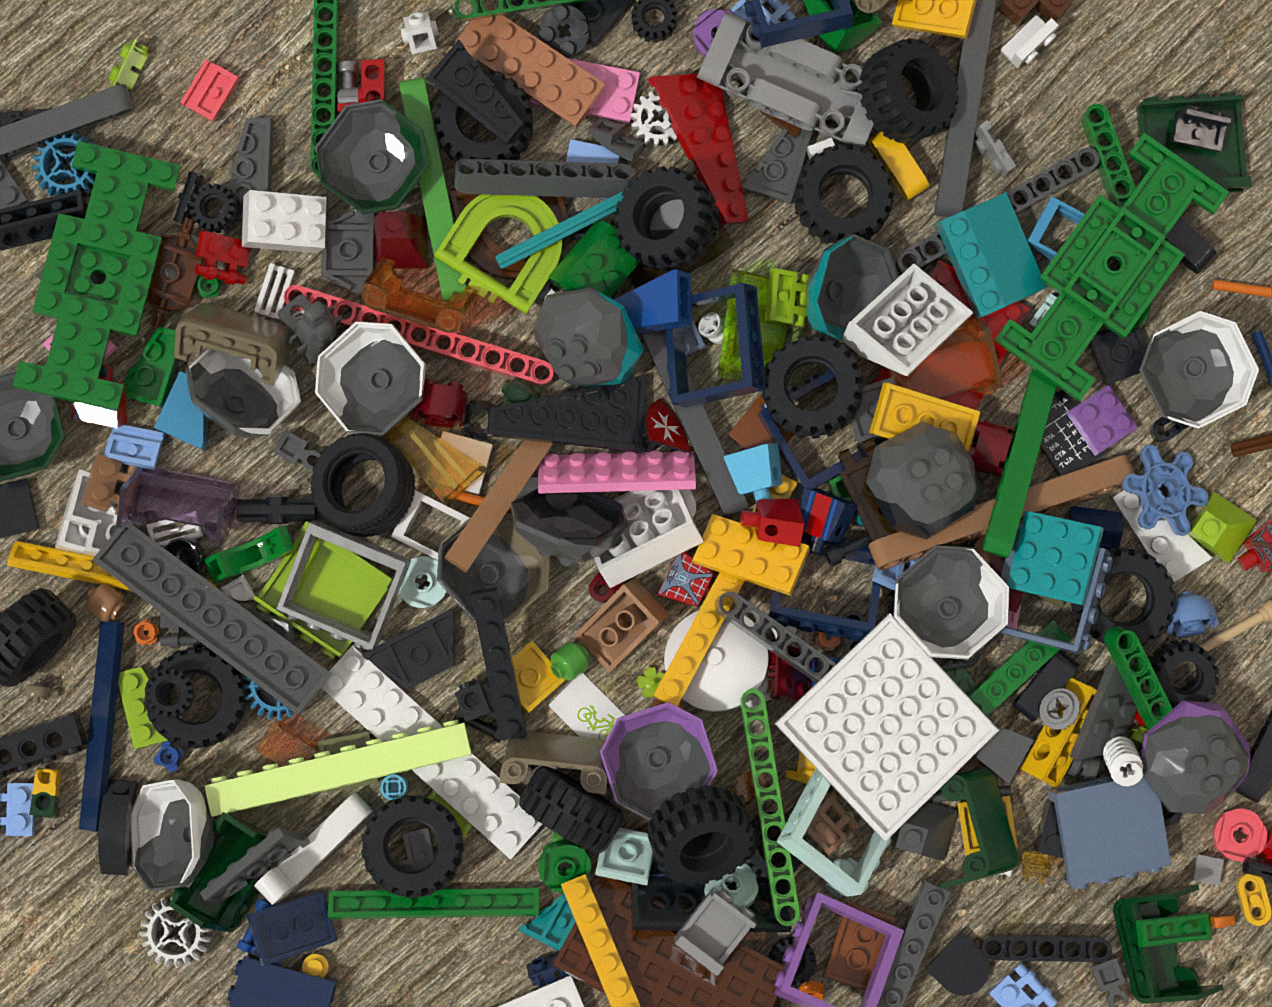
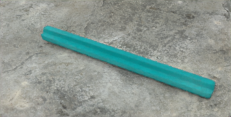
[495,188,629,269]

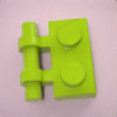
[765,268,810,327]

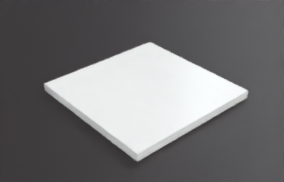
[774,614,999,841]

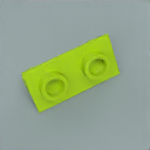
[108,39,149,91]

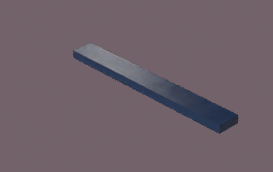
[79,621,125,832]

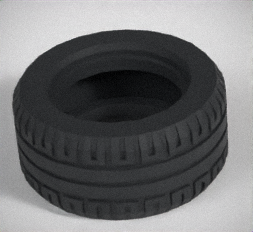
[311,433,415,537]

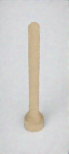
[1172,600,1272,671]

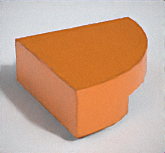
[1209,914,1236,928]

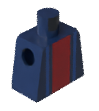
[800,488,858,553]

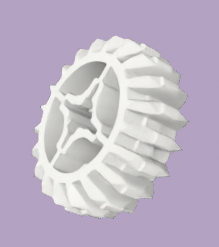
[140,896,212,968]

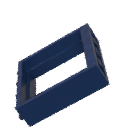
[744,0,853,48]
[665,283,766,407]
[757,367,888,493]
[768,532,881,642]

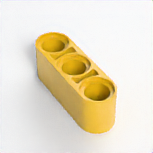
[868,131,930,201]

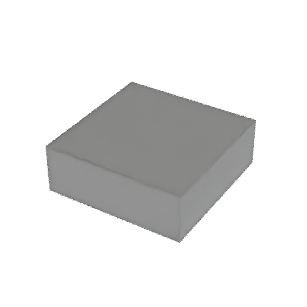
[1192,854,1224,885]

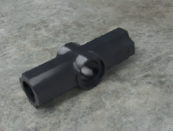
[236,497,317,524]

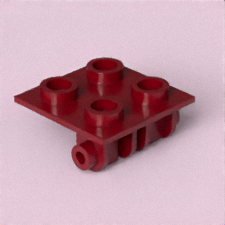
[767,645,812,701]

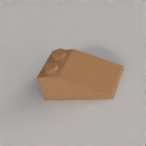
[575,578,670,673]

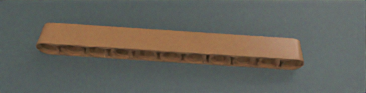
[868,455,1136,571]

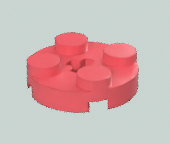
[1212,808,1267,862]

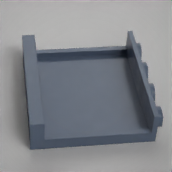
[1047,776,1171,889]

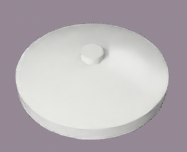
[664,609,769,712]

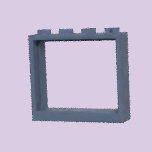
[998,528,1113,655]

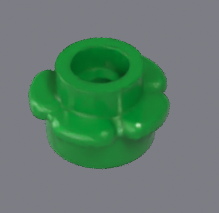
[197,276,222,298]

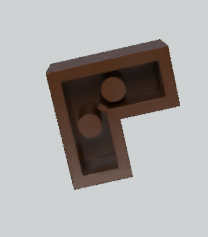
[999,0,1074,27]

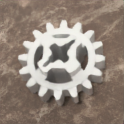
[631,91,677,147]

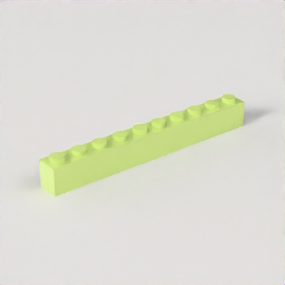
[205,720,472,817]

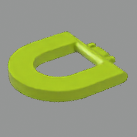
[434,194,562,314]

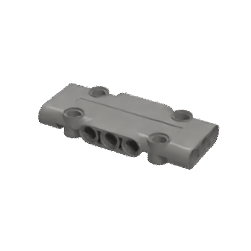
[697,11,874,151]

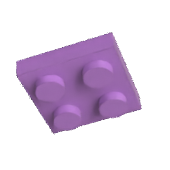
[1066,385,1138,456]

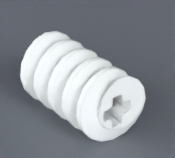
[1103,736,1143,786]

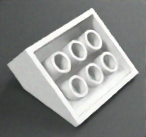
[842,264,973,376]
[594,490,704,588]

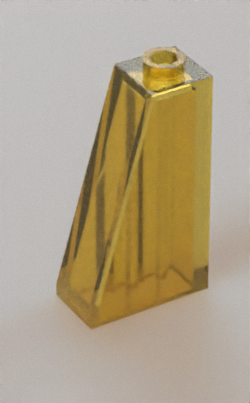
[386,416,487,504]

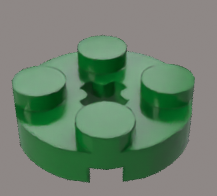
[538,840,591,893]

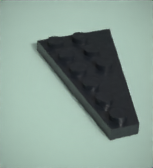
[487,375,646,452]

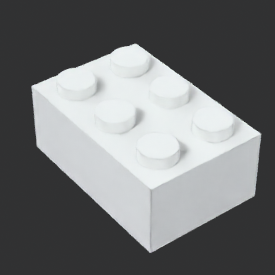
[242,190,326,253]

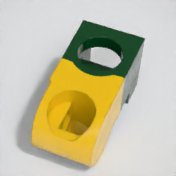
[29,768,61,818]

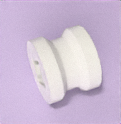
[698,312,731,344]

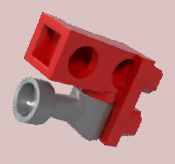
[337,59,386,113]

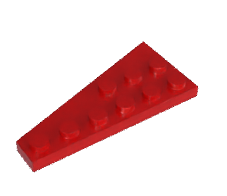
[647,74,749,225]

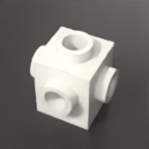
[401,12,439,55]

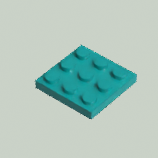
[1007,511,1104,606]

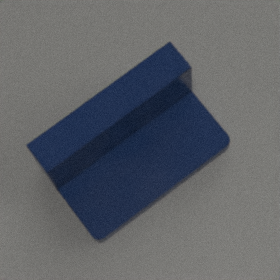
[1069,506,1123,550]

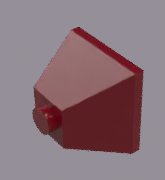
[374,212,429,270]

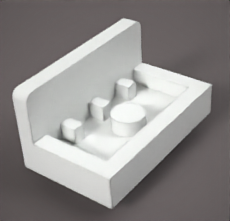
[1001,16,1059,68]

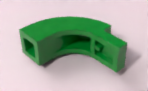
[204,525,294,584]

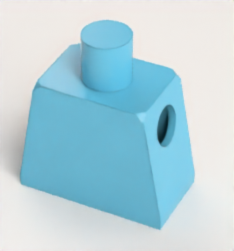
[724,443,782,502]

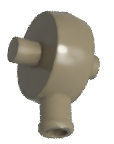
[25,679,59,703]

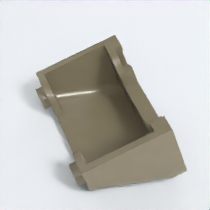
[174,303,294,386]
[499,731,609,794]

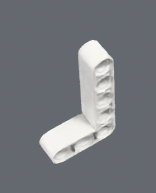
[254,792,373,905]

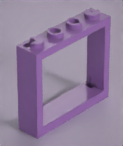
[774,892,904,1007]

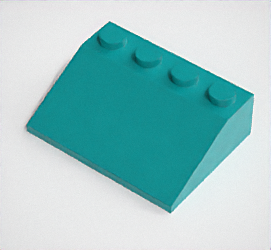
[935,192,1046,318]

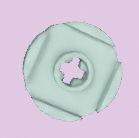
[399,556,447,608]
[704,863,758,907]

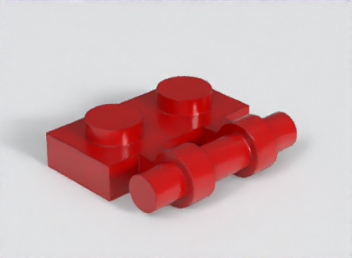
[194,231,250,285]

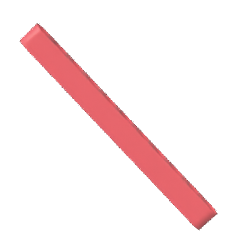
[284,285,555,387]

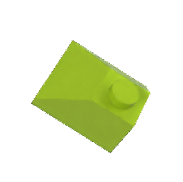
[1188,492,1257,563]

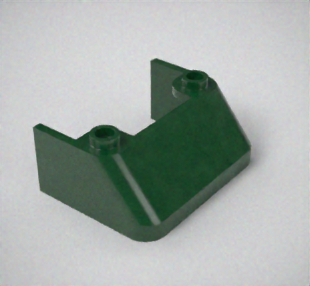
[940,768,1019,889]
[1113,884,1224,1004]

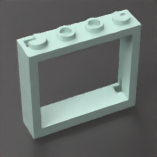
[777,768,891,897]

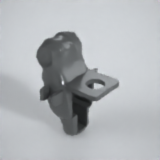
[278,294,343,364]

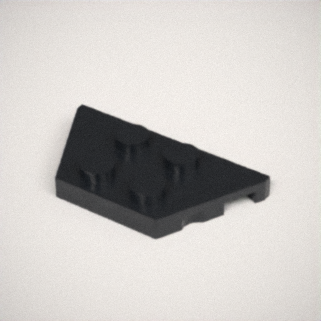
[362,609,454,690]

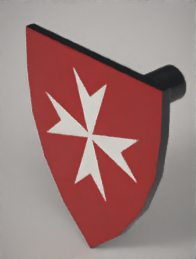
[644,398,690,453]

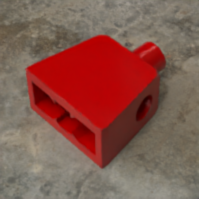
[740,499,804,547]

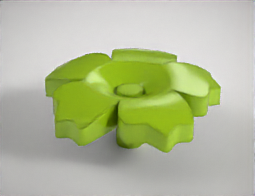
[636,667,664,698]

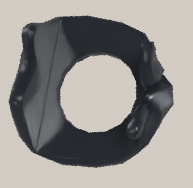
[460,400,497,441]

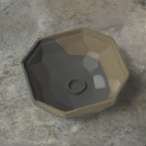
[437,513,550,623]

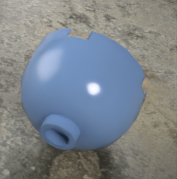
[1166,591,1219,638]

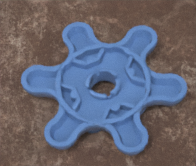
[1122,445,1208,536]

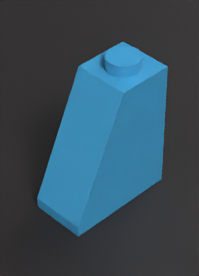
[154,371,208,451]

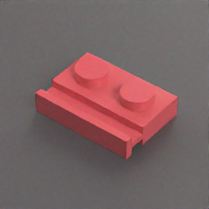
[180,59,240,123]

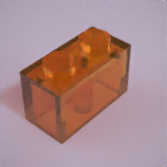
[255,721,319,767]

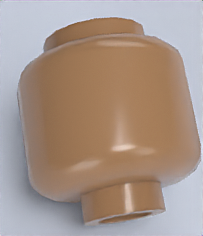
[85,583,126,622]

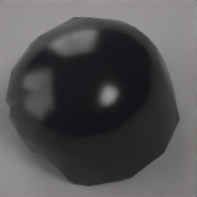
[165,537,205,573]

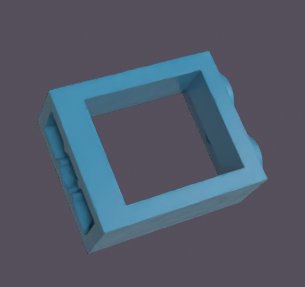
[1027,196,1103,271]

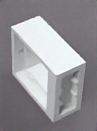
[391,490,469,561]

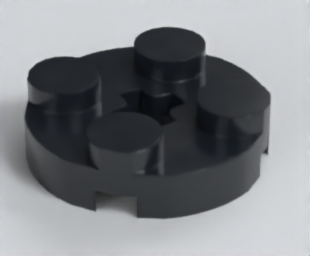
[539,5,591,57]

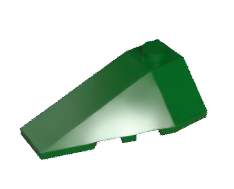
[803,0,883,54]

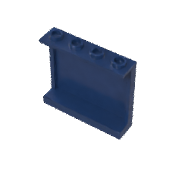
[227,954,338,1007]

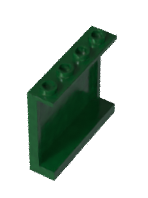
[1136,92,1252,193]

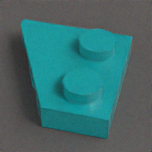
[519,893,576,951]

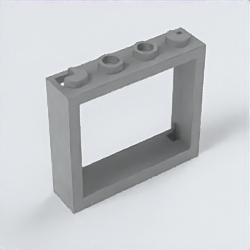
[277,520,411,650]

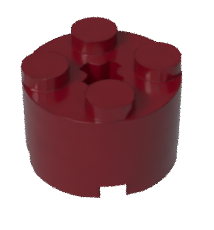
[412,379,468,428]
[969,419,1015,477]

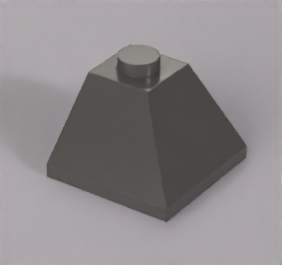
[892,801,957,861]

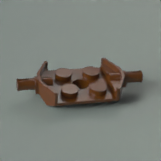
[147,217,203,328]

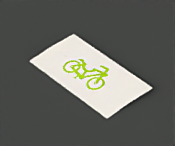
[548,673,625,740]

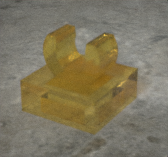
[1021,851,1051,884]

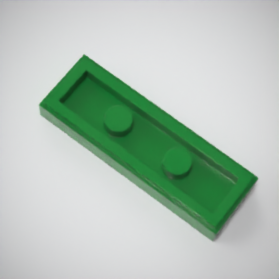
[1136,912,1212,947]

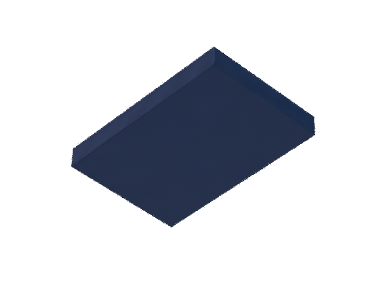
[246,890,338,966]

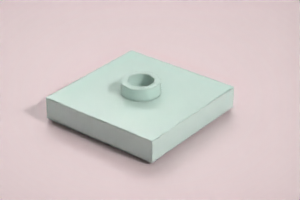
[595,827,653,886]

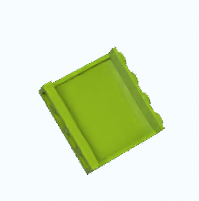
[253,521,393,659]

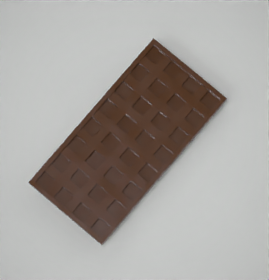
[553,876,784,1007]

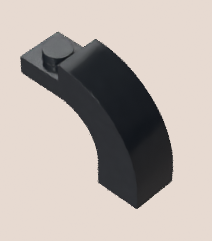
[98,779,138,876]

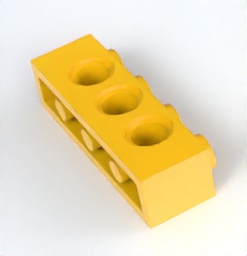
[1021,678,1097,788]

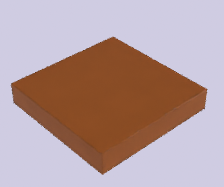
[728,395,795,450]

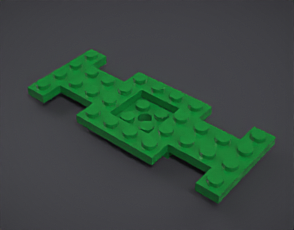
[994,133,1229,401]
[12,141,181,412]

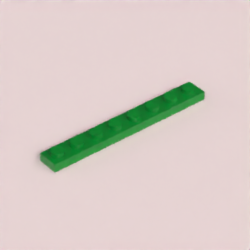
[328,888,540,920]

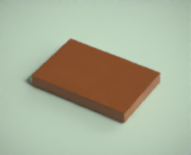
[823,901,898,991]

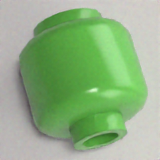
[551,642,590,681]

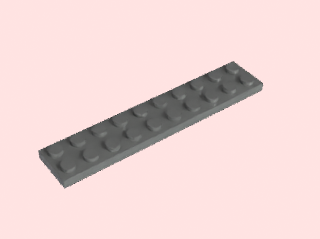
[92,519,332,716]

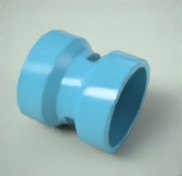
[380,774,409,800]

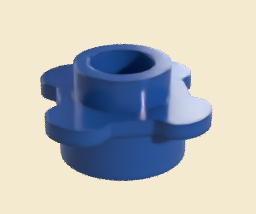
[154,741,185,772]

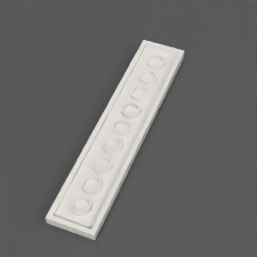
[322,645,542,860]

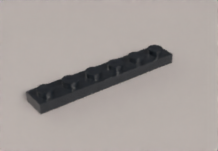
[471,587,527,741]

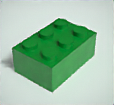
[548,220,640,297]

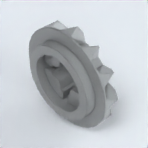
[1040,688,1081,730]

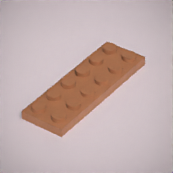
[454,3,607,128]

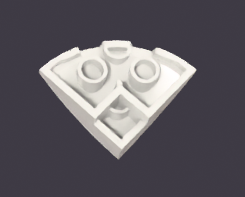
[55,469,133,556]

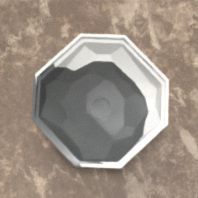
[1139,311,1259,429]
[315,322,426,435]
[186,348,301,439]
[894,545,1009,660]
[130,779,214,891]

